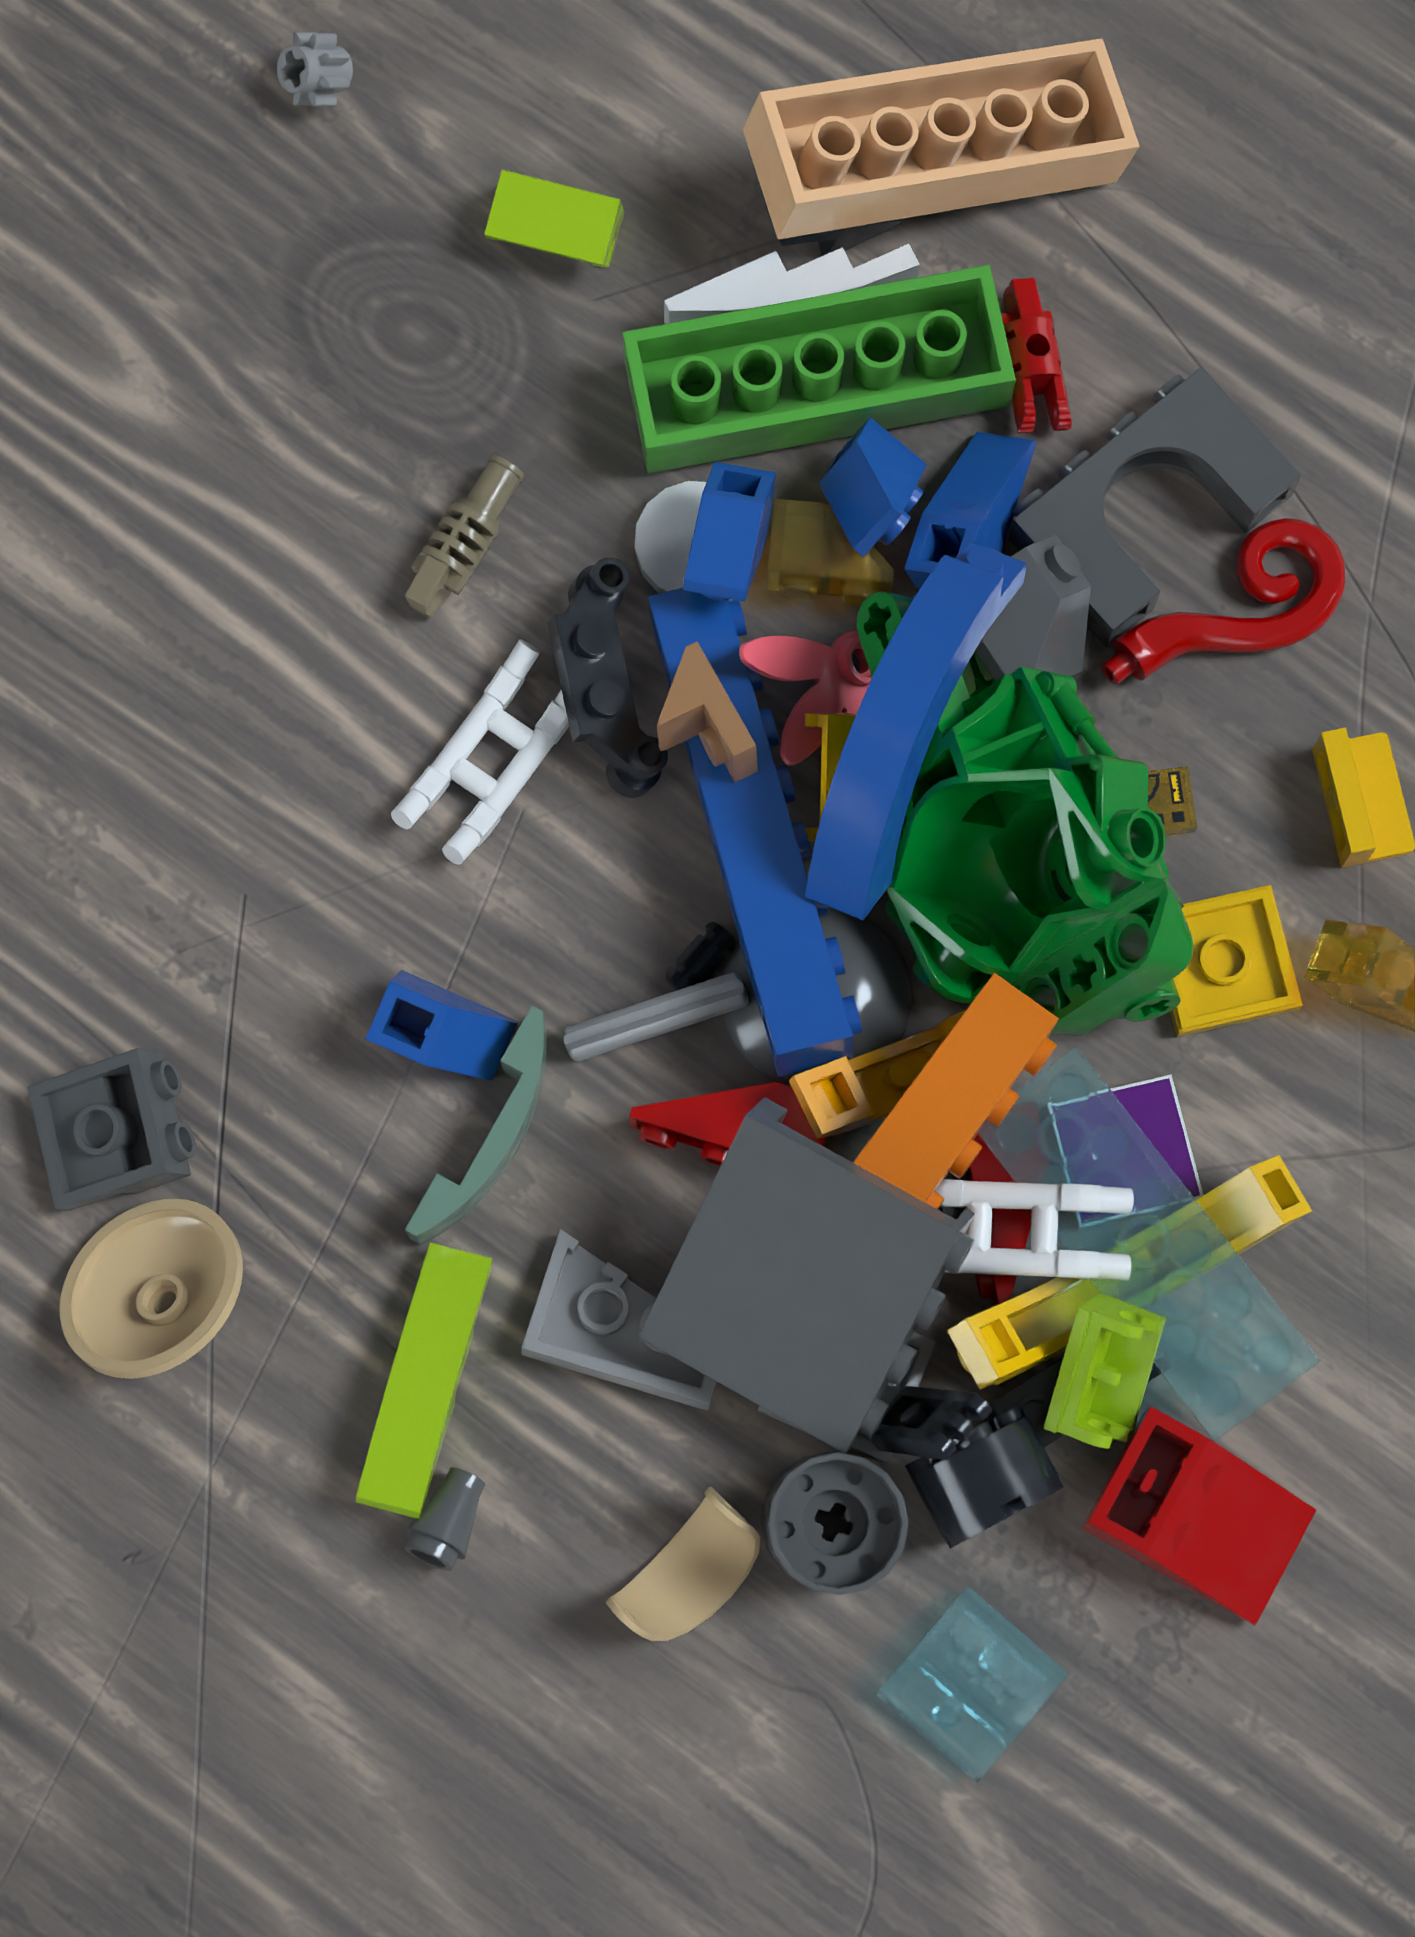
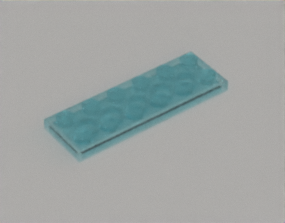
[978,1046,1320,1442]

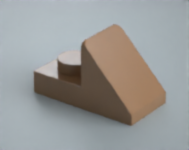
[657,641,758,783]

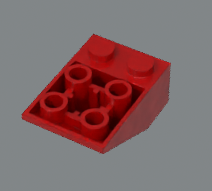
[1081,1406,1317,1626]

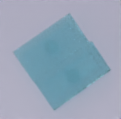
[876,1586,1069,1783]

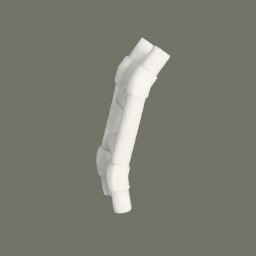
[391,639,569,865]
[935,1179,1134,1281]

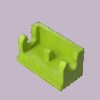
[484,169,625,268]
[1043,1292,1166,1449]

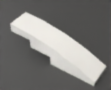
[664,244,920,324]

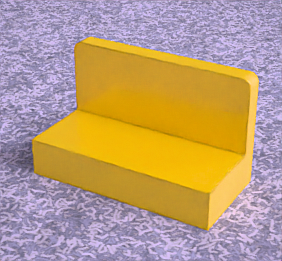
[1312,727,1415,868]

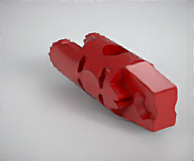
[1001,278,1072,434]

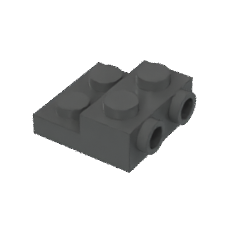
[27,1048,196,1211]

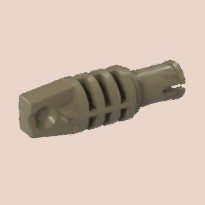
[405,455,525,619]

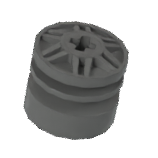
[761,1452,909,1595]

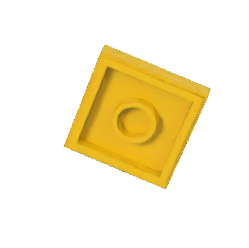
[1170,885,1303,1037]

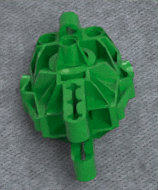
[856,592,1194,1036]

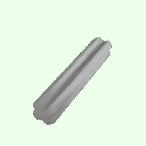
[563,972,749,1061]

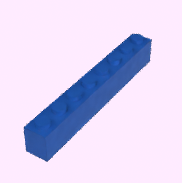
[648,588,862,1077]

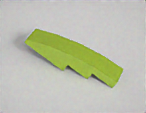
[356,1242,493,1519]

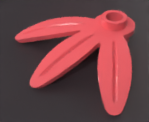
[739,630,872,767]

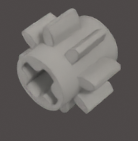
[277,32,353,107]

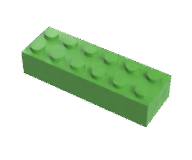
[623,264,1016,474]

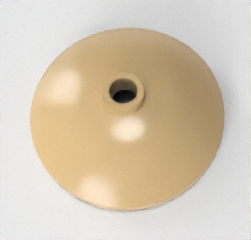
[60,1199,243,1378]

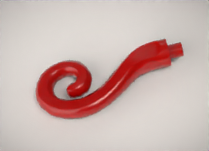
[1101,518,1345,685]

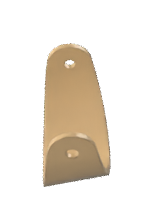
[606,1487,761,1641]

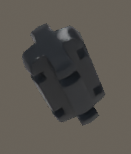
[666,921,735,990]

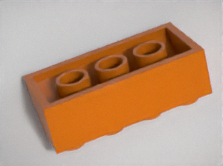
[853,973,1059,1210]

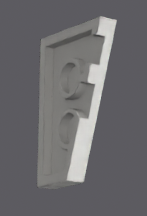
[521,1229,717,1411]

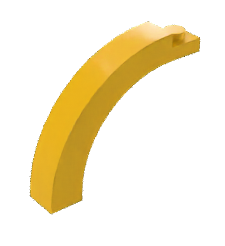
[947,1155,1312,1389]

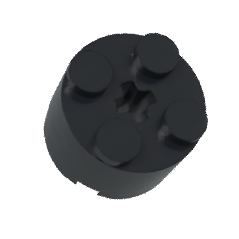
[905,1405,1064,1548]

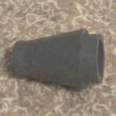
[405,1467,485,1571]

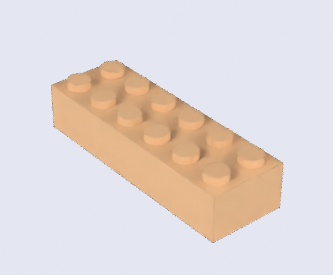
[742,38,1140,240]

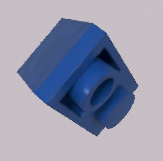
[819,417,927,557]
[683,462,776,602]
[365,970,518,1081]

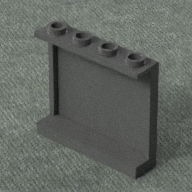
[638,1098,975,1454]

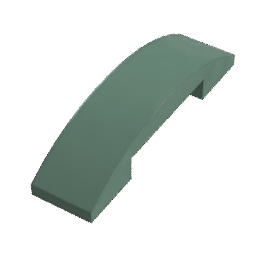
[405,1005,547,1245]

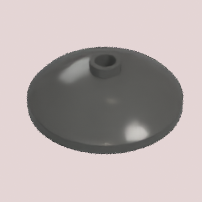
[723,906,912,1086]

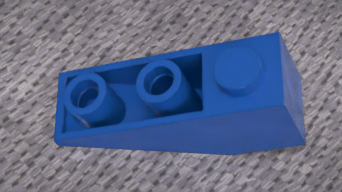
[904,432,1036,591]

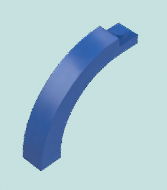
[805,541,1027,920]

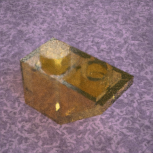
[767,499,894,606]
[1304,920,1415,1032]

